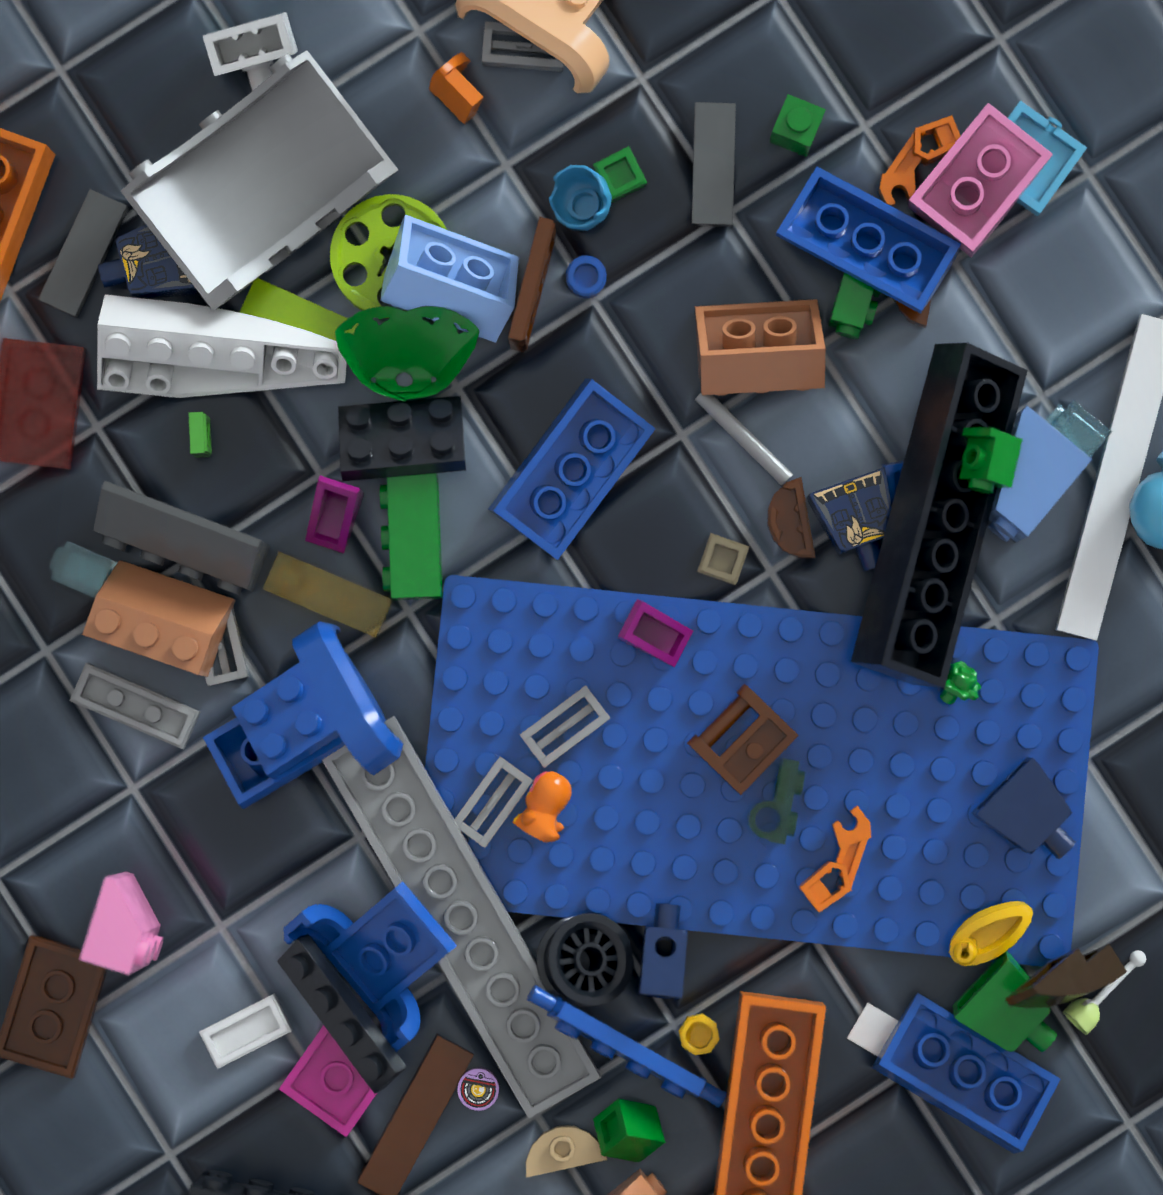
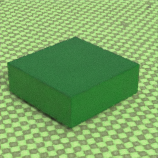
[593,146,647,203]

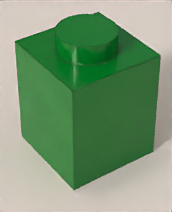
[769,94,826,157]

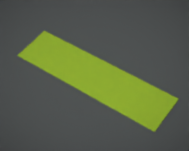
[239,278,359,341]

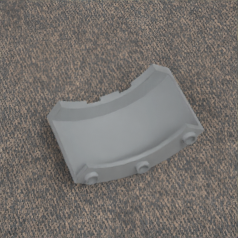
[121,50,398,311]

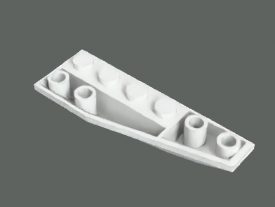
[97,294,347,398]

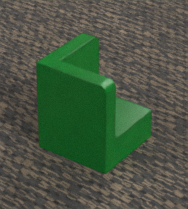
[593,1099,665,1162]

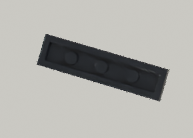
[277,934,407,1094]

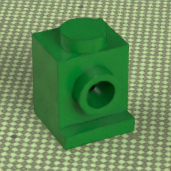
[828,273,881,339]
[959,428,1023,494]

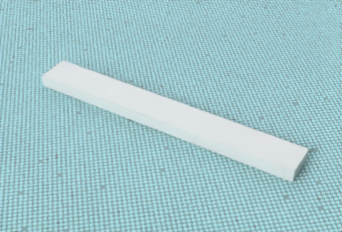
[1055,314,1163,641]

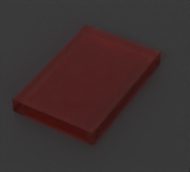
[0,338,86,470]

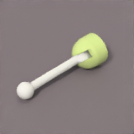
[1063,950,1146,1035]

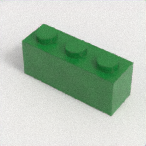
[380,473,443,600]

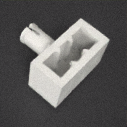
[203,12,298,91]

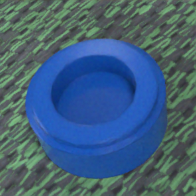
[566,256,607,298]

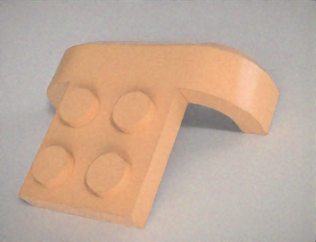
[455,0,609,93]

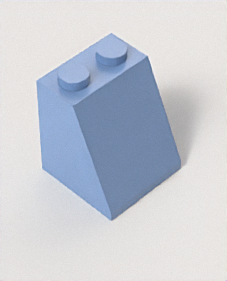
[988,406,1092,542]

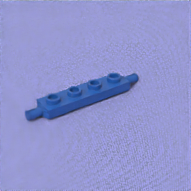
[527,985,726,1108]

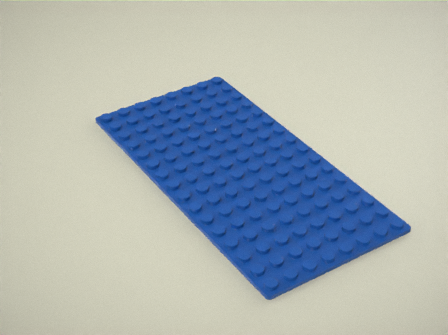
[425,575,1099,967]

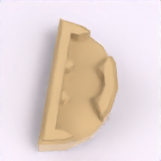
[526,1126,607,1178]

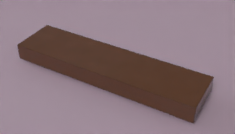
[357,1034,474,1195]

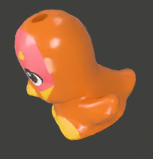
[512,771,572,843]

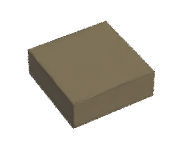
[697,533,750,586]

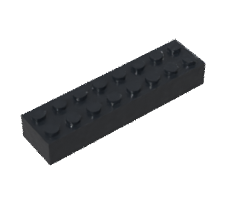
[851,343,1028,688]

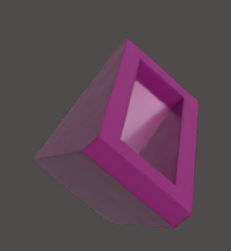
[305,475,364,553]
[618,599,693,668]

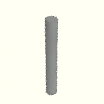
[695,393,793,486]

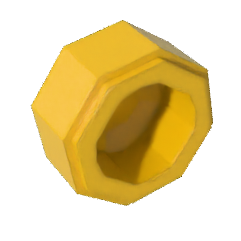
[678,1013,719,1056]

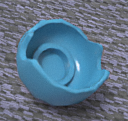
[549,165,612,231]

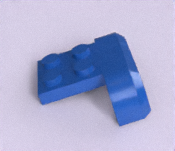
[232,621,403,779]
[284,881,457,1052]

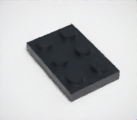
[338,396,466,481]

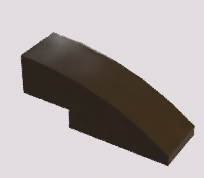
[1005,944,1127,1008]

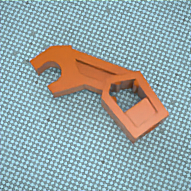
[878,115,961,207]
[798,806,871,913]

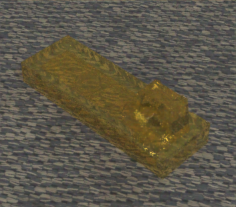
[263,552,393,638]

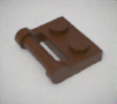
[687,683,799,795]

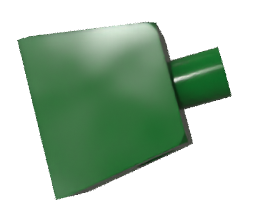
[952,951,1057,1052]

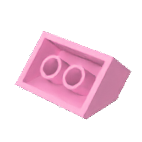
[80,872,164,975]

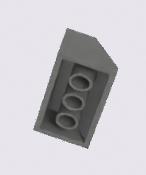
[93,481,270,595]

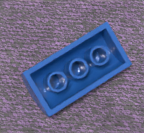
[203,652,386,809]

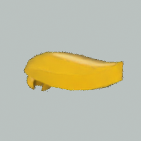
[949,901,1033,966]

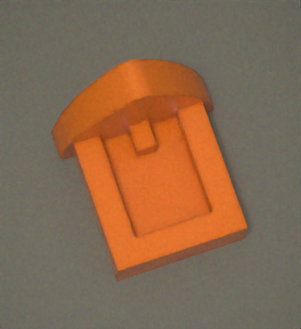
[429,52,484,124]

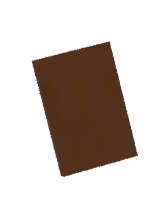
[508,217,556,352]
[0,934,108,1079]

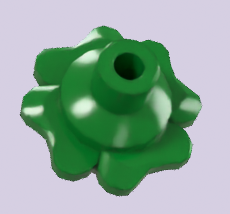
[940,661,981,705]

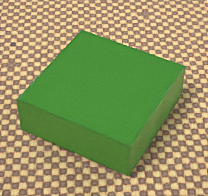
[189,412,212,458]

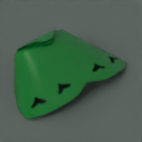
[335,306,480,402]

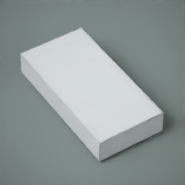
[199,993,293,1069]

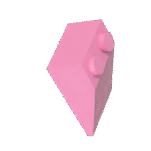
[908,103,1053,258]

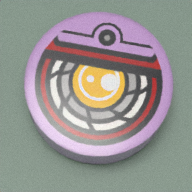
[458,1067,499,1111]

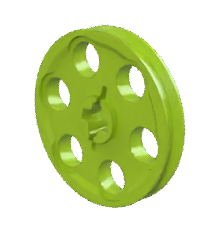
[330,194,447,319]

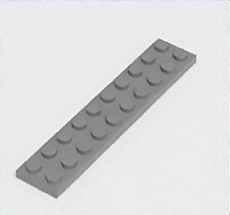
[322,715,601,1119]

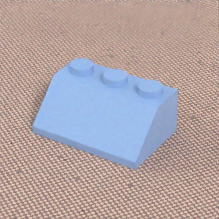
[381,215,519,343]

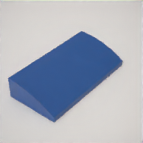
[776,166,961,314]
[488,378,656,560]
[871,993,1061,1154]

